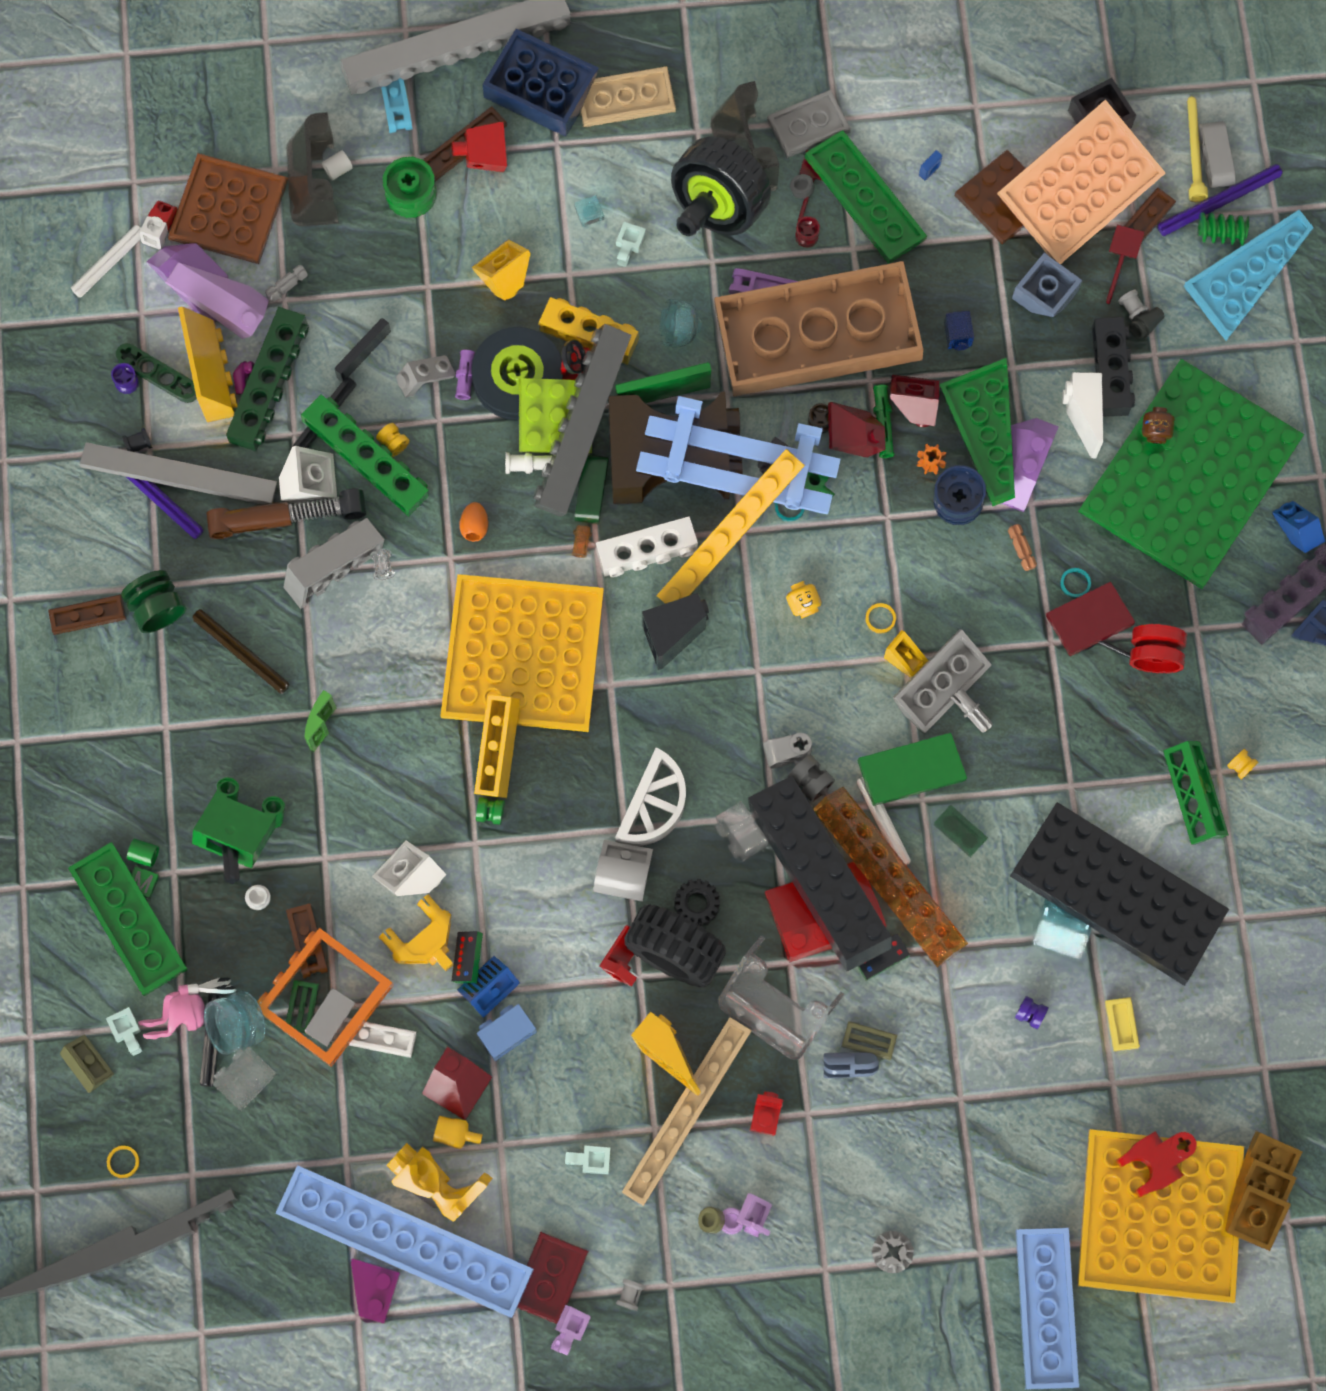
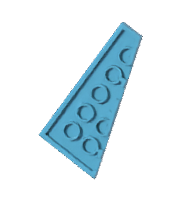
[1184,210,1314,341]

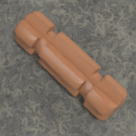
[1008,524,1037,571]

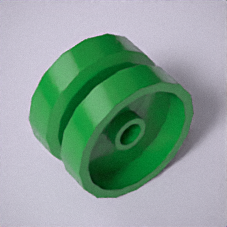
[383,157,437,218]

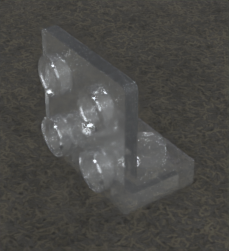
[213,1047,277,1111]

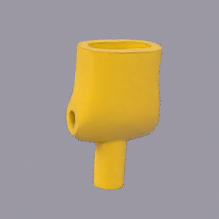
[433,1115,483,1149]

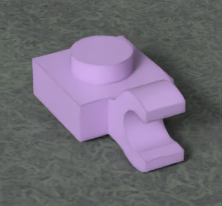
[551,1305,591,1355]

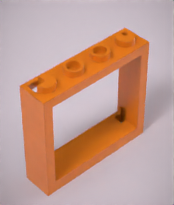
[256,928,394,1067]

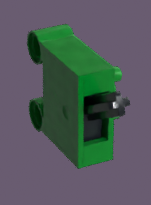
[192,777,285,884]

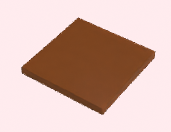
[168,153,288,264]

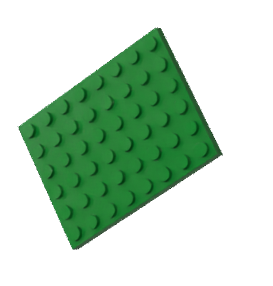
[1078,359,1305,589]

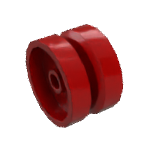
[1129,624,1187,673]

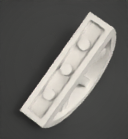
[615,748,686,846]

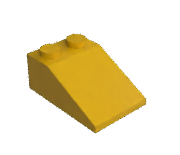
[631,1012,701,1096]

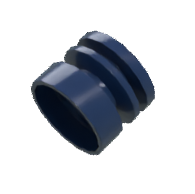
[934,466,986,525]

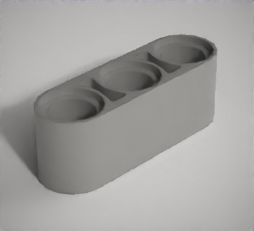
[1199,121,1235,188]

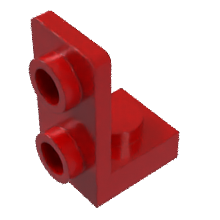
[599,925,637,987]
[750,1091,783,1136]

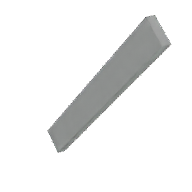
[80,442,277,505]

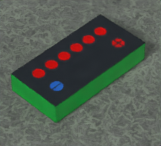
[451,931,483,983]
[857,933,910,981]

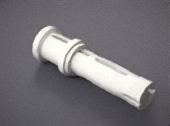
[505,452,552,474]

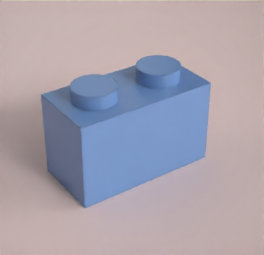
[476,1004,537,1061]

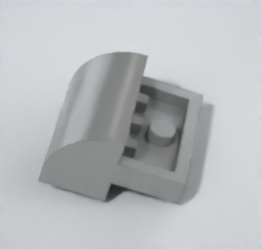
[593,840,653,901]

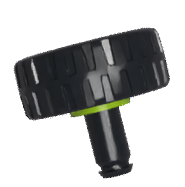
[671,136,771,236]

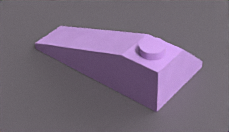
[165,263,269,339]

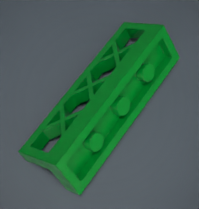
[1163,741,1229,845]

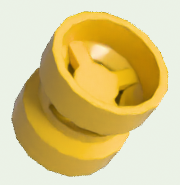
[376,422,410,457]

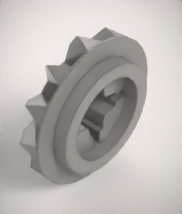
[872,1231,914,1273]

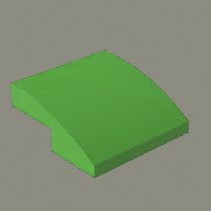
[304,690,337,752]

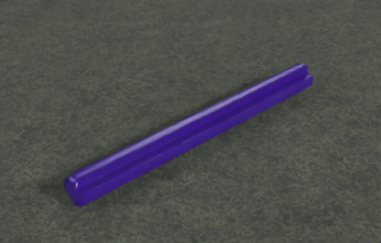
[1157,164,1283,236]

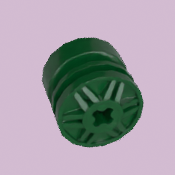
[121,570,187,633]

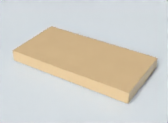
[581,66,676,127]

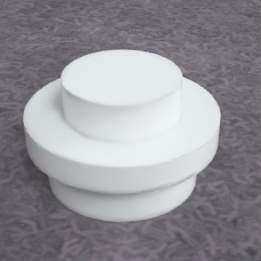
[245,885,271,910]

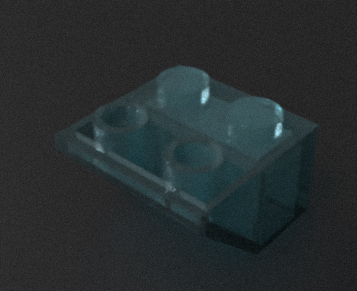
[1032,899,1091,959]

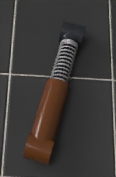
[206,488,366,539]

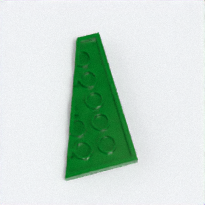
[939,358,1015,507]

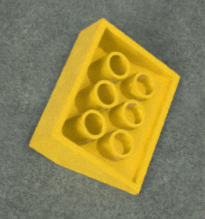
[178,307,238,423]

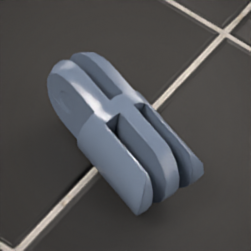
[823,1052,879,1078]

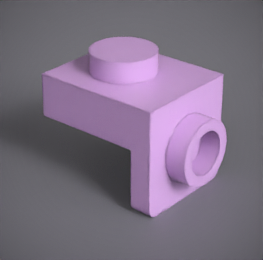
[736,1193,772,1237]

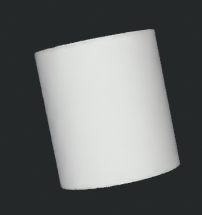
[321,150,353,181]

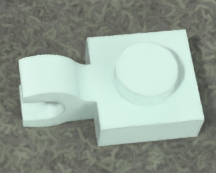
[616,222,646,267]
[106,1007,142,1056]
[565,1146,610,1174]

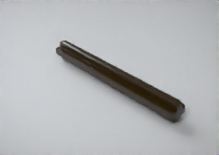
[192,609,290,694]

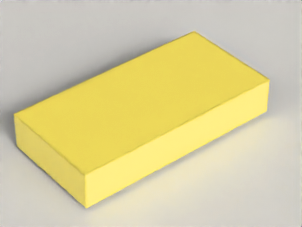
[1105,997,1140,1052]

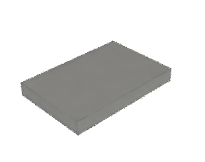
[767,90,851,158]

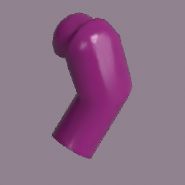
[233,361,255,395]

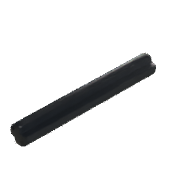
[291,377,357,449]
[200,993,224,1087]

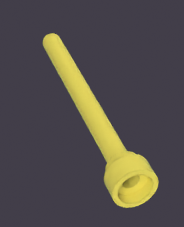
[1187,96,1208,202]

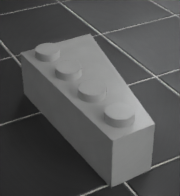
[284,518,384,609]

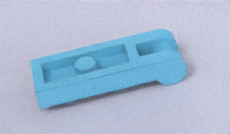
[381,78,413,133]

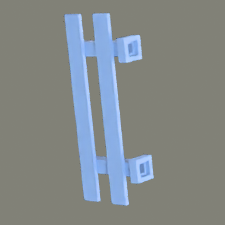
[636,396,840,515]

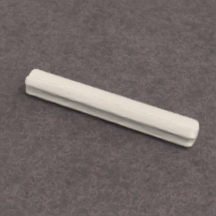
[71,225,141,297]
[857,777,911,868]

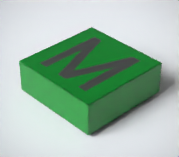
[132,866,159,899]

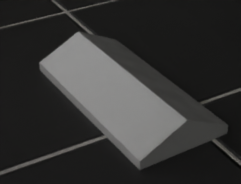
[893,629,992,733]

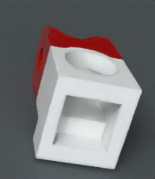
[140,200,178,250]

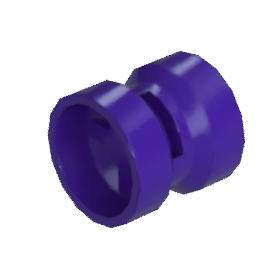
[111,363,139,394]
[1015,996,1049,1030]

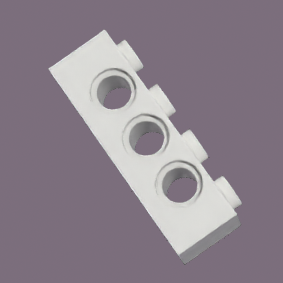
[596,516,698,577]

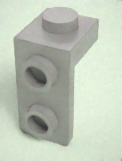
[396,355,456,398]

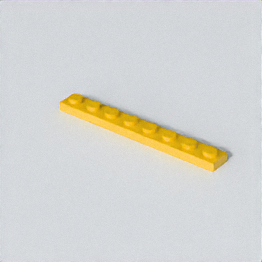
[656,449,805,604]

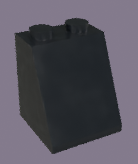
[642,593,709,670]

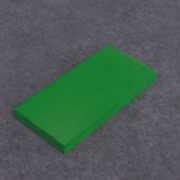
[615,362,711,404]
[857,733,967,806]

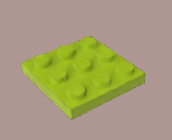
[519,378,592,454]

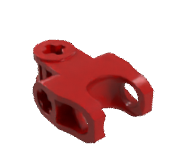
[1116,1131,1197,1198]

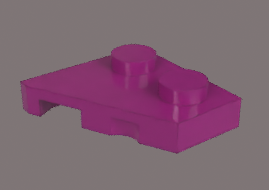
[351,1259,400,1324]

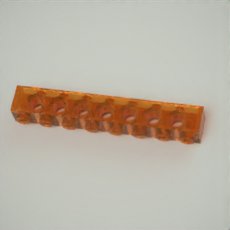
[813,786,968,968]

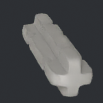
[265,265,308,302]

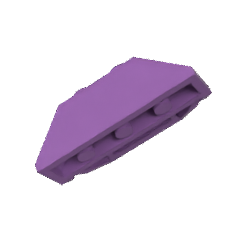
[146,243,228,323]
[1001,418,1059,512]

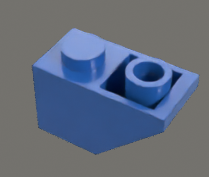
[1273,501,1325,553]

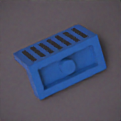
[457,956,520,1018]

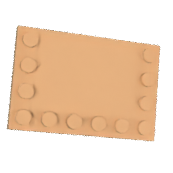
[997,100,1165,264]

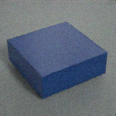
[919,150,942,181]

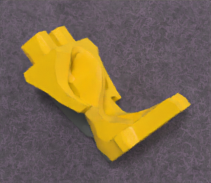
[386,1143,493,1223]

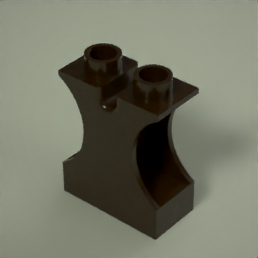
[609,391,743,504]

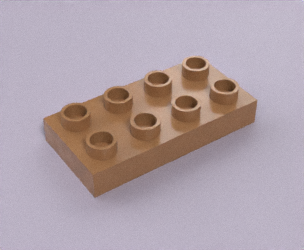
[714,261,923,397]

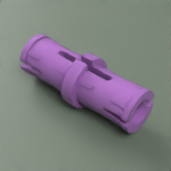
[455,350,475,400]

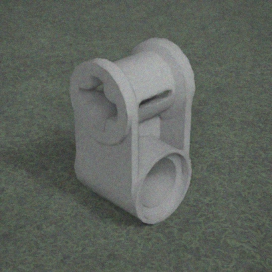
[763,733,812,769]

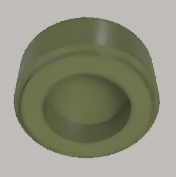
[698,1207,725,1234]

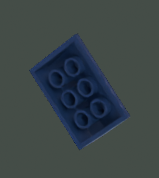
[482,29,599,137]

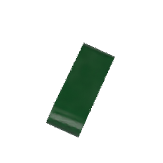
[575,455,609,524]

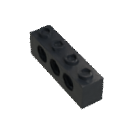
[1092,317,1135,417]

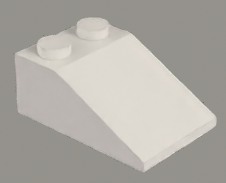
[1062,372,1103,458]

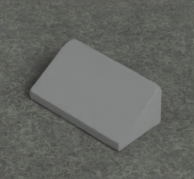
[304,988,355,1046]

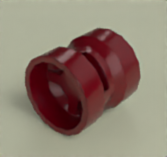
[795,216,820,248]

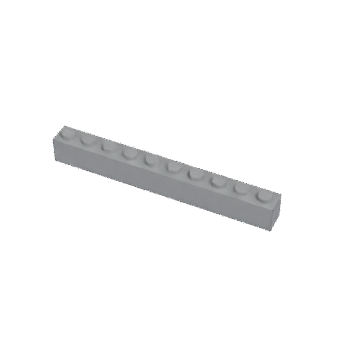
[341,0,571,95]

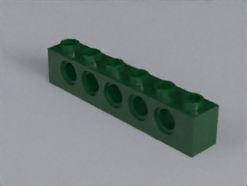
[226,306,309,451]

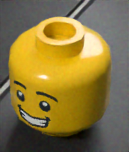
[786,581,822,619]

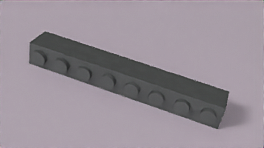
[533,324,631,517]

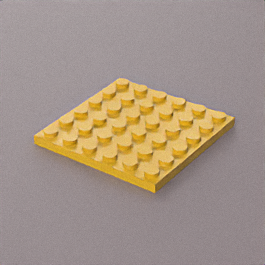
[440,574,604,732]
[1077,1129,1244,1303]

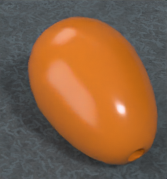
[459,502,489,542]

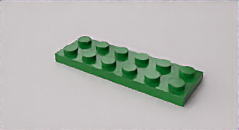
[804,130,927,264]
[68,842,188,996]

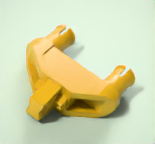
[379,894,453,971]

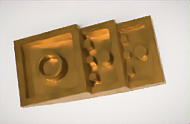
[1225,1131,1302,1251]

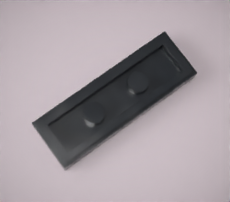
[335,318,391,382]

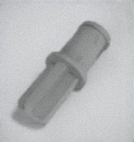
[950,688,993,733]

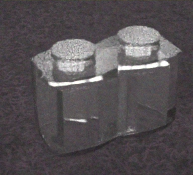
[714,801,768,861]

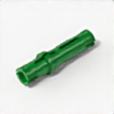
[873,385,895,458]

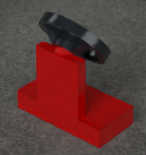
[561,340,590,380]

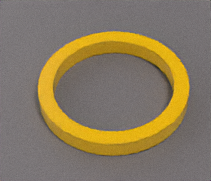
[865,603,896,633]
[107,1146,140,1178]

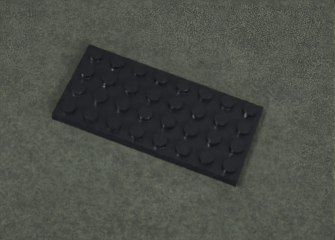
[1010,802,1229,986]

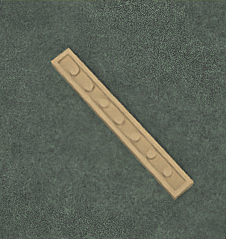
[622,1018,752,1207]

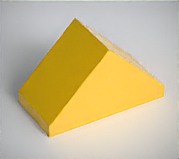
[884,630,929,678]

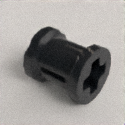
[122,428,153,452]

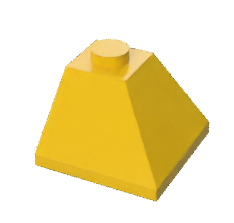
[472,239,531,300]

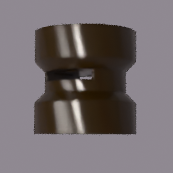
[808,403,829,434]

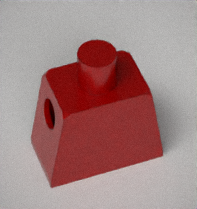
[452,122,507,172]

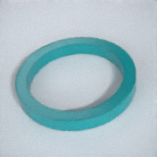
[775,503,805,522]
[1060,568,1091,598]

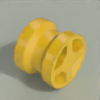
[1227,748,1259,780]

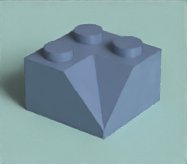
[1012,253,1082,317]

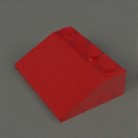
[764,860,886,963]

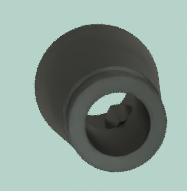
[1129,307,1165,339]

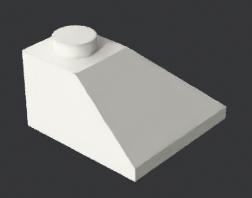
[279,446,337,504]
[372,841,446,896]

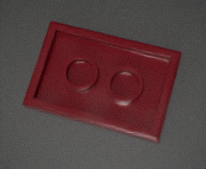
[1046,582,1135,656]
[517,1232,589,1324]

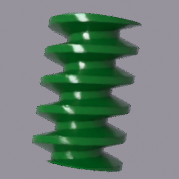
[1197,212,1249,246]

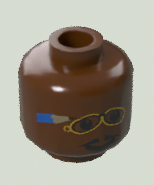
[1142,407,1175,444]

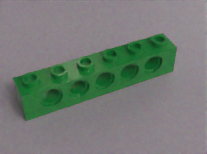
[301,394,429,517]

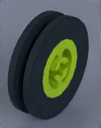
[472,327,563,420]

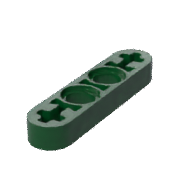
[116,343,197,403]

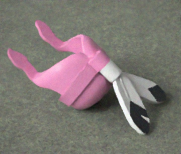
[138,977,236,1039]

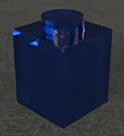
[944,311,974,350]

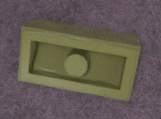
[60,1034,114,1093]

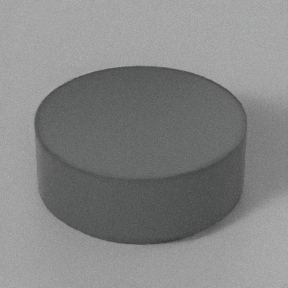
[790,174,815,199]

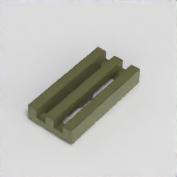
[841,1021,897,1060]

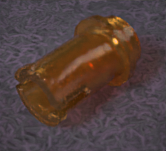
[571,525,592,558]

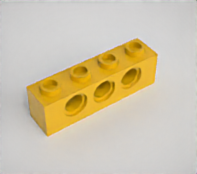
[539,297,639,365]

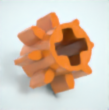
[917,444,946,475]

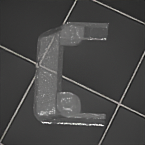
[718,935,845,1060]

